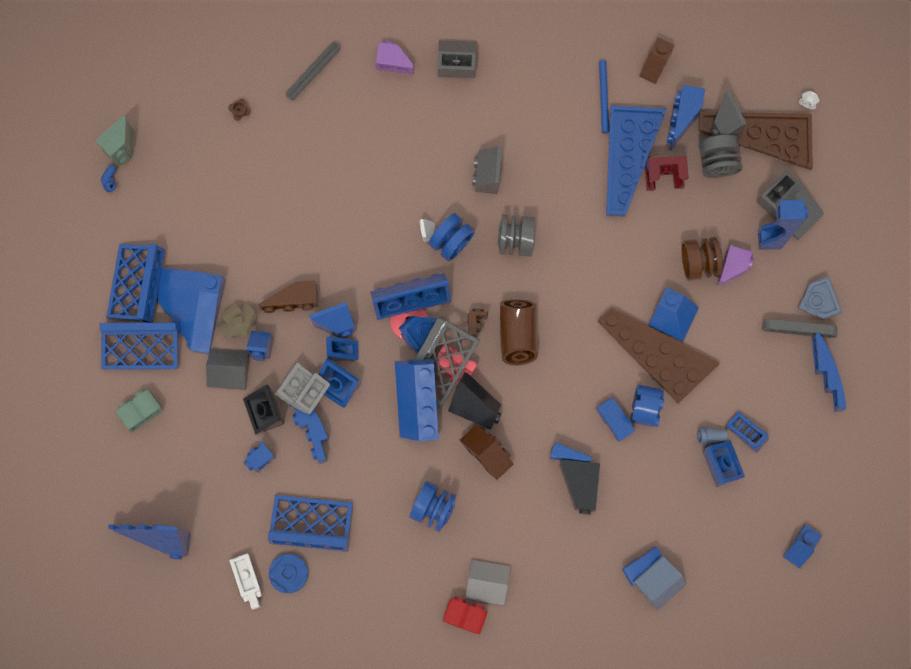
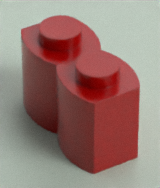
[442,596,488,635]

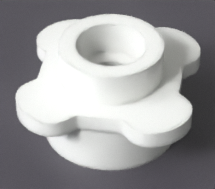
[799,91,820,110]

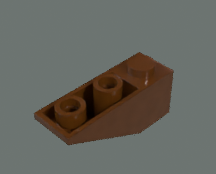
[259,281,318,313]

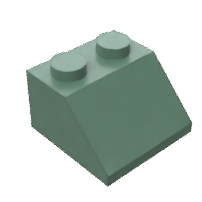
[95,115,133,167]

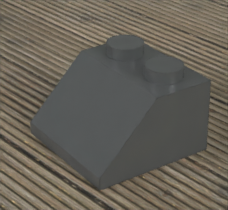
[472,146,502,194]

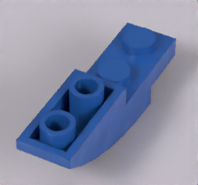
[289,404,329,464]

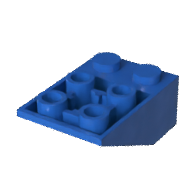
[667,85,705,150]

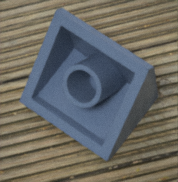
[633,555,686,611]

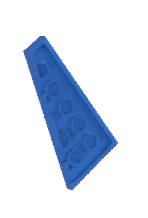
[606,106,667,217]

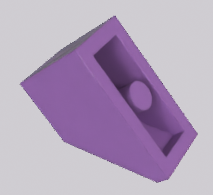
[376,41,414,75]
[717,245,754,286]

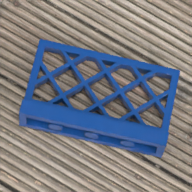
[106,244,165,323]
[100,323,180,369]
[268,495,353,551]

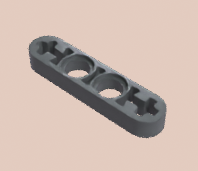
[762,319,838,338]

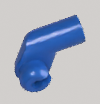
[101,164,117,192]

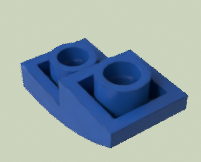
[596,397,635,441]
[622,547,662,586]

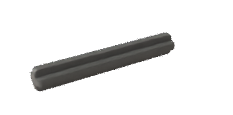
[286,42,340,100]

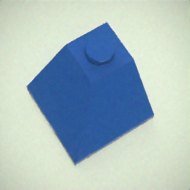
[648,288,699,342]
[309,302,356,338]

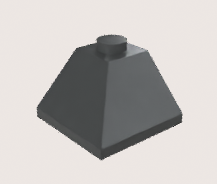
[711,90,746,136]

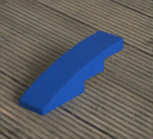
[812,333,846,412]

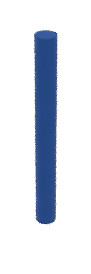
[599,60,609,134]

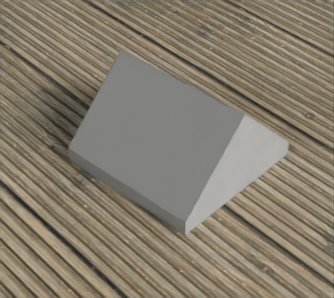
[465,560,511,606]

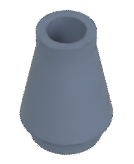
[697,427,728,446]

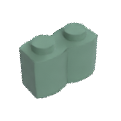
[116,390,163,432]

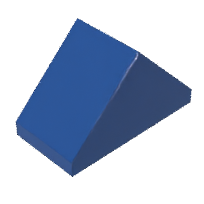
[326,337,358,361]

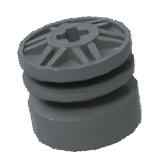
[699,135,743,178]
[497,215,535,257]

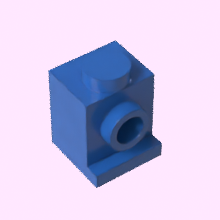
[244,441,275,473]

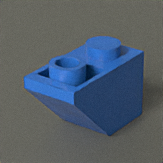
[246,331,273,361]

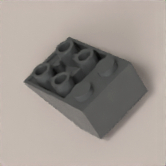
[757,170,824,240]

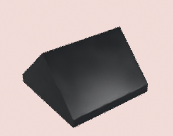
[243,385,284,435]

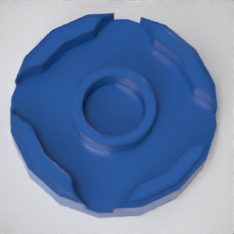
[269,554,308,593]

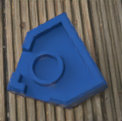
[399,316,438,355]

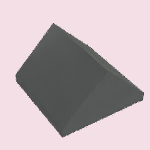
[206,349,249,390]

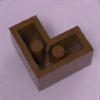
[459,425,514,480]

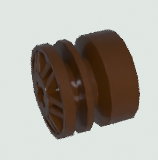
[681,237,723,281]

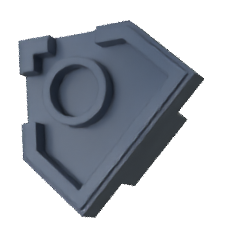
[799,277,842,319]

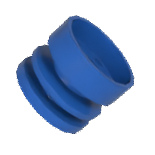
[409,481,457,532]

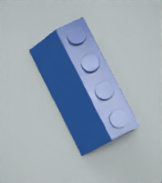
[370,273,451,320]
[395,359,439,441]

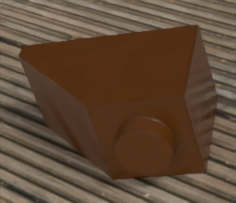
[639,37,675,84]

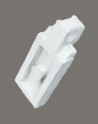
[229,553,262,610]

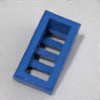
[726,411,769,453]
[549,443,591,462]

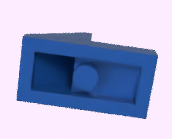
[783,525,822,568]

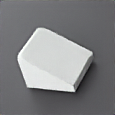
[419,219,436,242]

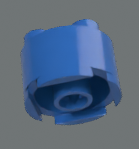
[630,384,664,427]

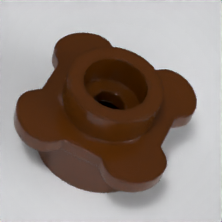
[228,99,250,121]

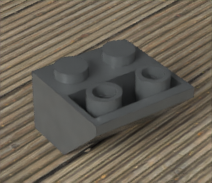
[438,40,476,78]

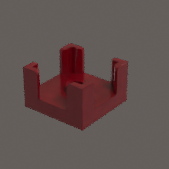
[644,156,689,191]

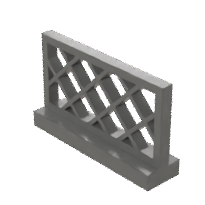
[415,316,480,407]

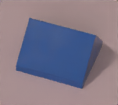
[319,358,361,408]
[702,441,745,487]

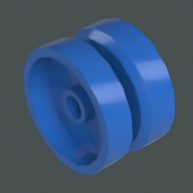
[428,213,476,262]

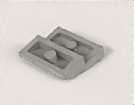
[274,363,330,415]

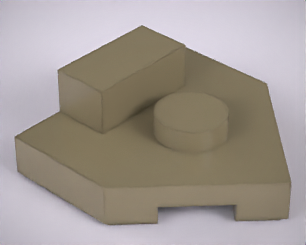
[216,303,257,339]

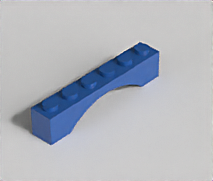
[758,200,808,250]

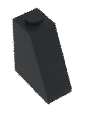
[448,372,502,429]
[559,459,600,515]

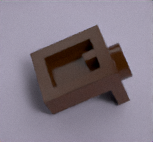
[468,309,488,337]

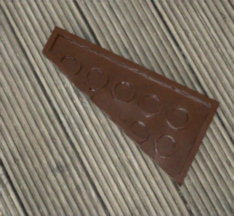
[698,112,813,170]
[598,308,720,404]

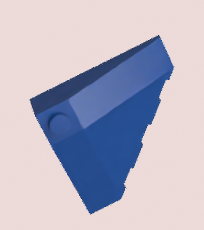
[157,268,225,354]
[108,524,190,560]

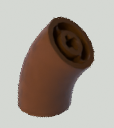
[500,299,538,366]

